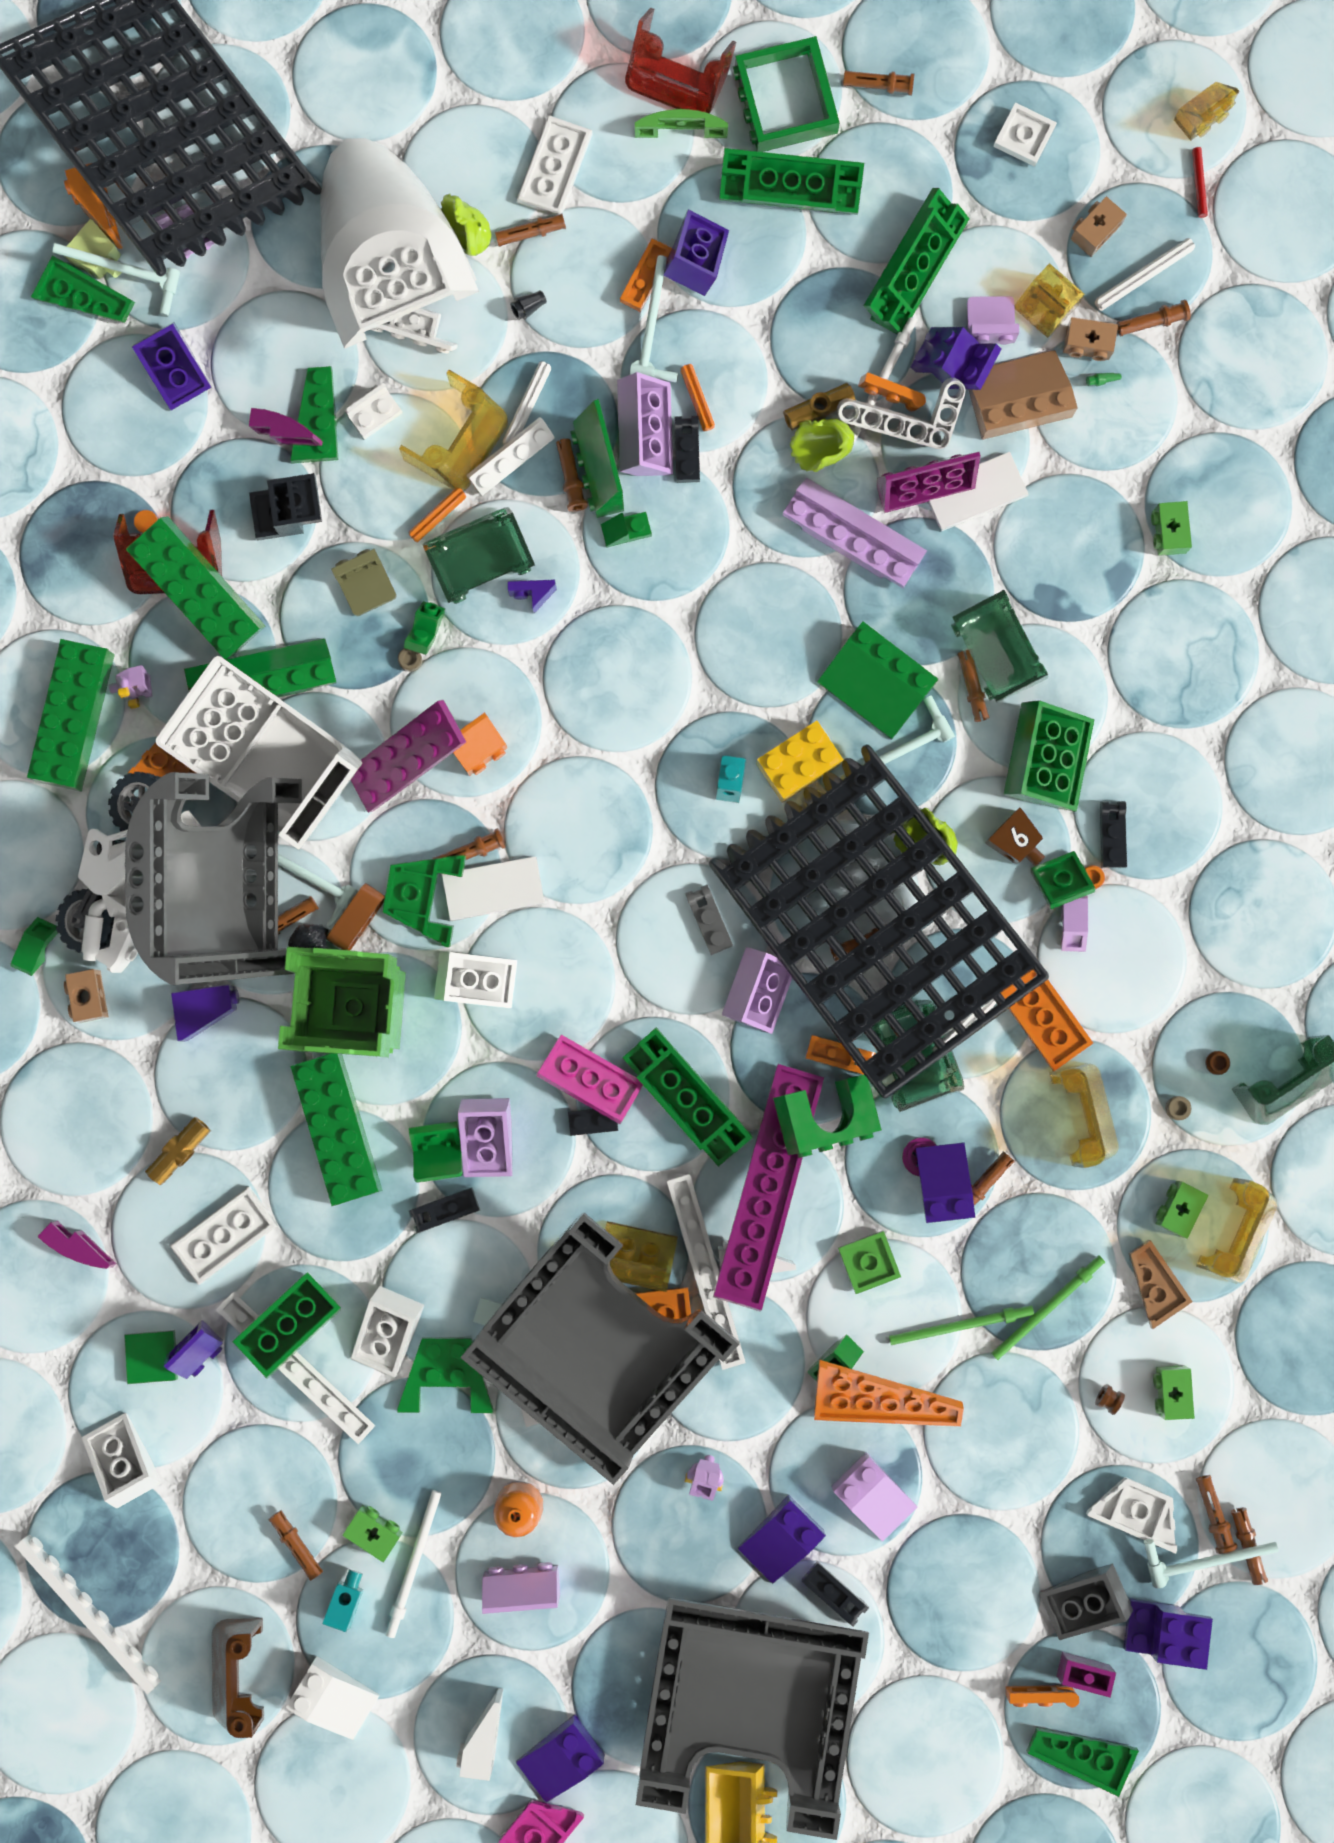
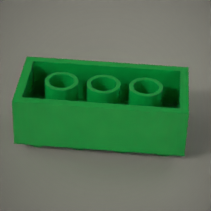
[232,1272,341,1379]

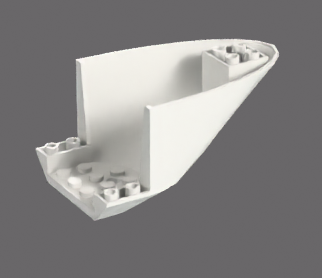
[320,138,479,348]

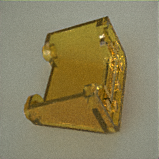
[1049,1064,1119,1168]
[1196,1178,1277,1284]

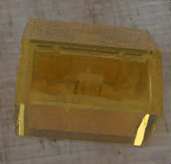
[1174,82,1240,141]
[1014,263,1085,338]

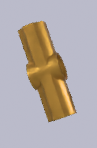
[783,383,856,431]
[145,1117,211,1185]

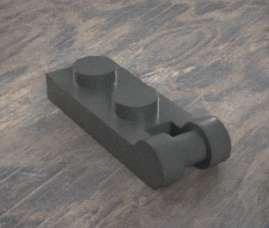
[685,884,733,955]

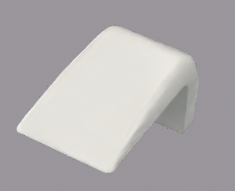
[156,656,362,850]

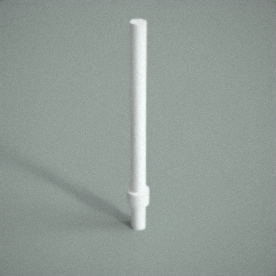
[851,317,917,445]
[385,1490,441,1638]

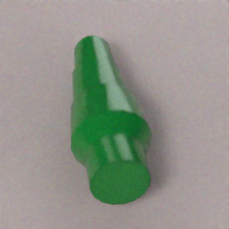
[1086,373,1122,386]

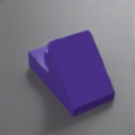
[508,579,557,613]

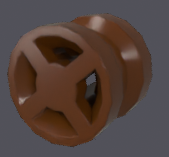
[1095,1384,1125,1415]

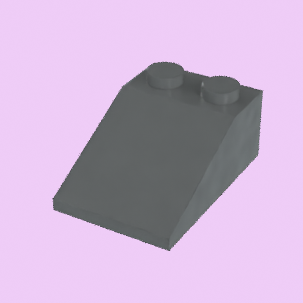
[1039,1563,1133,1640]

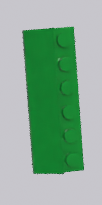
[719,148,864,215]
[863,188,970,335]
[184,638,337,698]
[623,1027,753,1167]

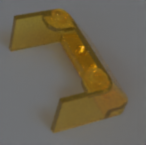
[399,370,508,491]

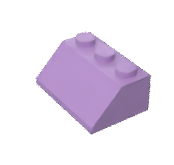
[722,947,792,1034]
[482,1562,560,1614]

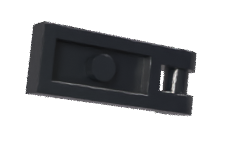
[675,416,700,483]
[1100,801,1127,868]
[409,1187,480,1234]
[801,1561,870,1627]

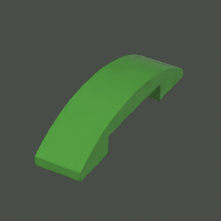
[635,109,728,138]

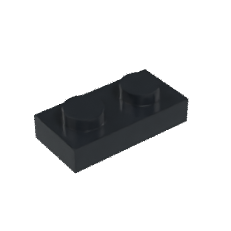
[568,1109,619,1136]

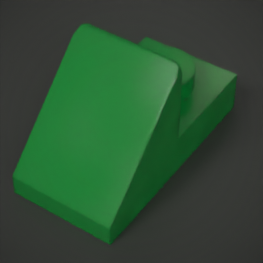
[601,512,652,548]

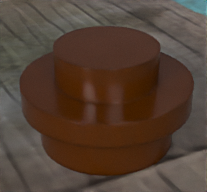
[1205,1051,1230,1075]

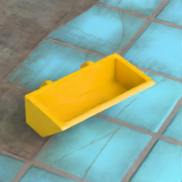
[705,1761,777,1843]

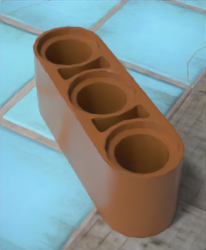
[326,883,385,950]

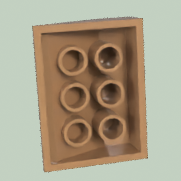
[968,350,1078,440]

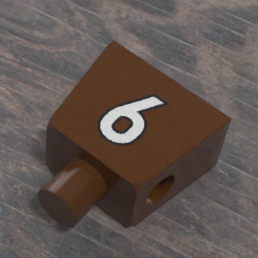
[985,808,1045,867]

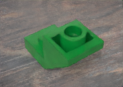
[404,601,445,655]
[10,917,58,976]

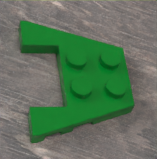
[383,855,466,948]
[397,1337,493,1414]

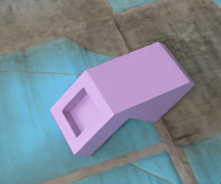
[1061,896,1088,952]

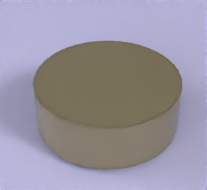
[398,648,423,672]
[1165,1096,1192,1120]

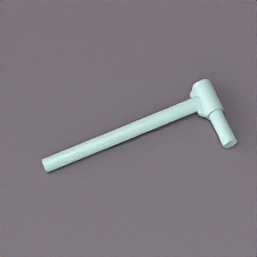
[53,243,180,317]
[630,255,678,382]
[839,695,955,780]
[278,854,358,930]
[1144,1539,1279,1589]

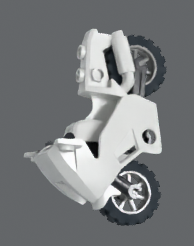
[55,772,201,973]

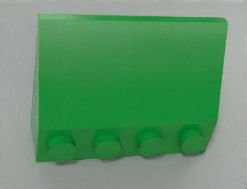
[570,399,624,518]
[817,621,938,740]
[1003,700,1095,812]

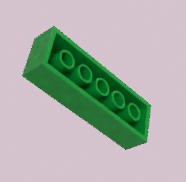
[126,516,266,660]
[27,639,115,792]
[290,1053,383,1206]

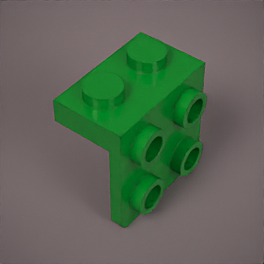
[409,1121,463,1183]

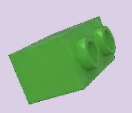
[1151,501,1192,556]
[1155,1181,1209,1239]
[1153,1365,1195,1420]
[342,1505,403,1563]

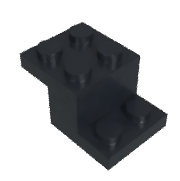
[249,473,322,541]

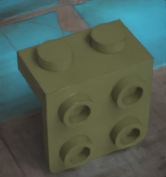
[331,549,397,616]

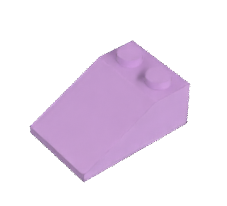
[458,1098,513,1177]
[831,1452,917,1542]

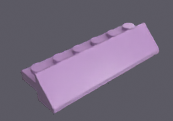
[783,478,927,588]

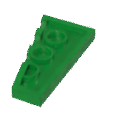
[31,255,135,323]
[290,366,339,464]
[1026,1727,1139,1797]

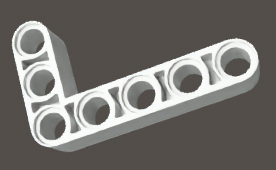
[837,378,966,449]

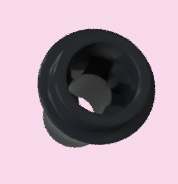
[510,290,547,320]

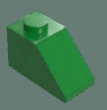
[807,1334,864,1382]

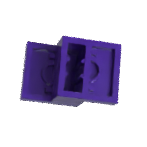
[910,327,1002,390]
[1123,1599,1213,1670]

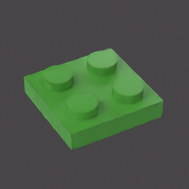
[838,1231,901,1294]

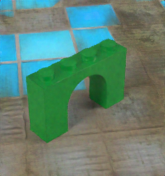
[773,1074,882,1158]

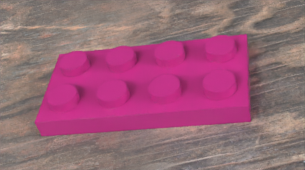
[537,1035,643,1124]

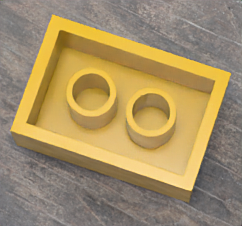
[756,720,844,803]

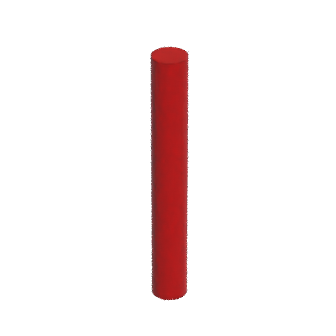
[1192,147,1208,218]

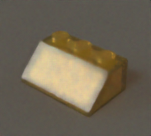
[605,1221,678,1292]

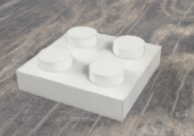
[993,103,1057,167]

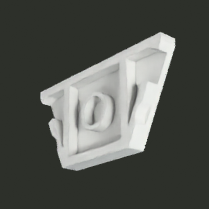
[1086,1477,1177,1554]

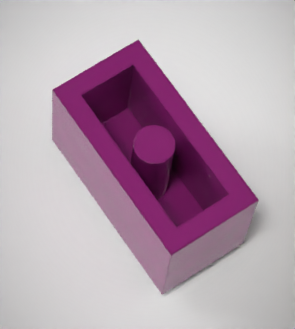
[1056,1652,1116,1698]

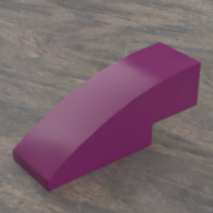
[249,408,323,446]
[37,1221,117,1269]

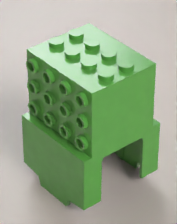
[278,947,406,1058]

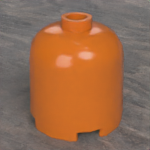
[493,1482,543,1537]

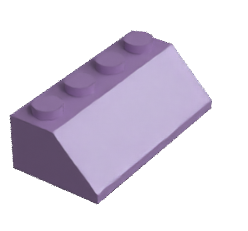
[617,372,673,476]

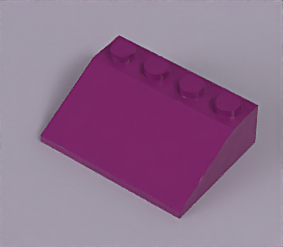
[877,452,981,513]

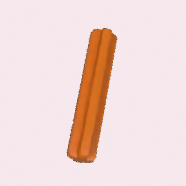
[681,364,715,432]
[409,487,466,542]

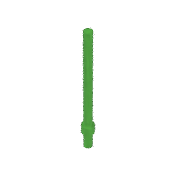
[991,1255,1105,1360]
[889,1305,1034,1346]

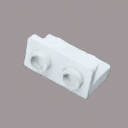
[345,383,402,440]

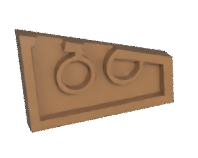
[1129,1240,1193,1329]

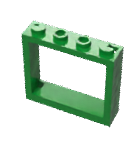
[732,36,840,152]

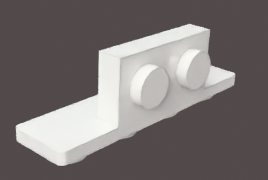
[370,308,457,353]

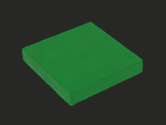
[1030,851,1095,909]
[124,1330,178,1384]

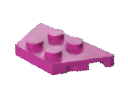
[499,1800,584,1843]

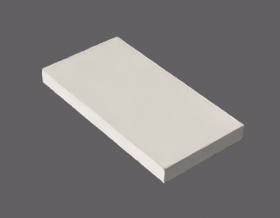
[517,115,592,216]
[928,452,1028,532]
[442,856,545,921]
[170,1187,278,1285]

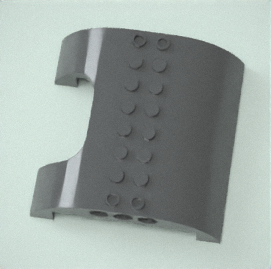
[125,772,302,985]
[461,1212,740,1485]
[635,1597,869,1840]

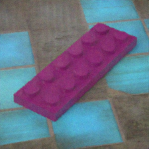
[351,700,467,813]

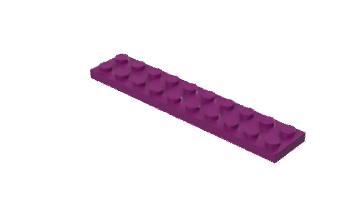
[713,1064,824,1312]

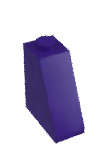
[171,985,239,1042]

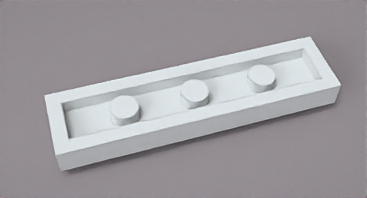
[466,417,555,496]

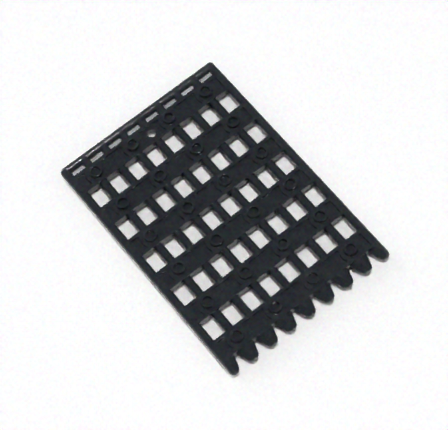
[0,0,322,277]
[709,744,1049,1099]

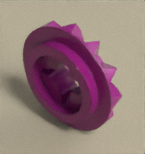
[902,1138,936,1177]

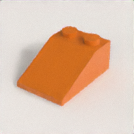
[64,163,123,249]
[453,712,508,776]

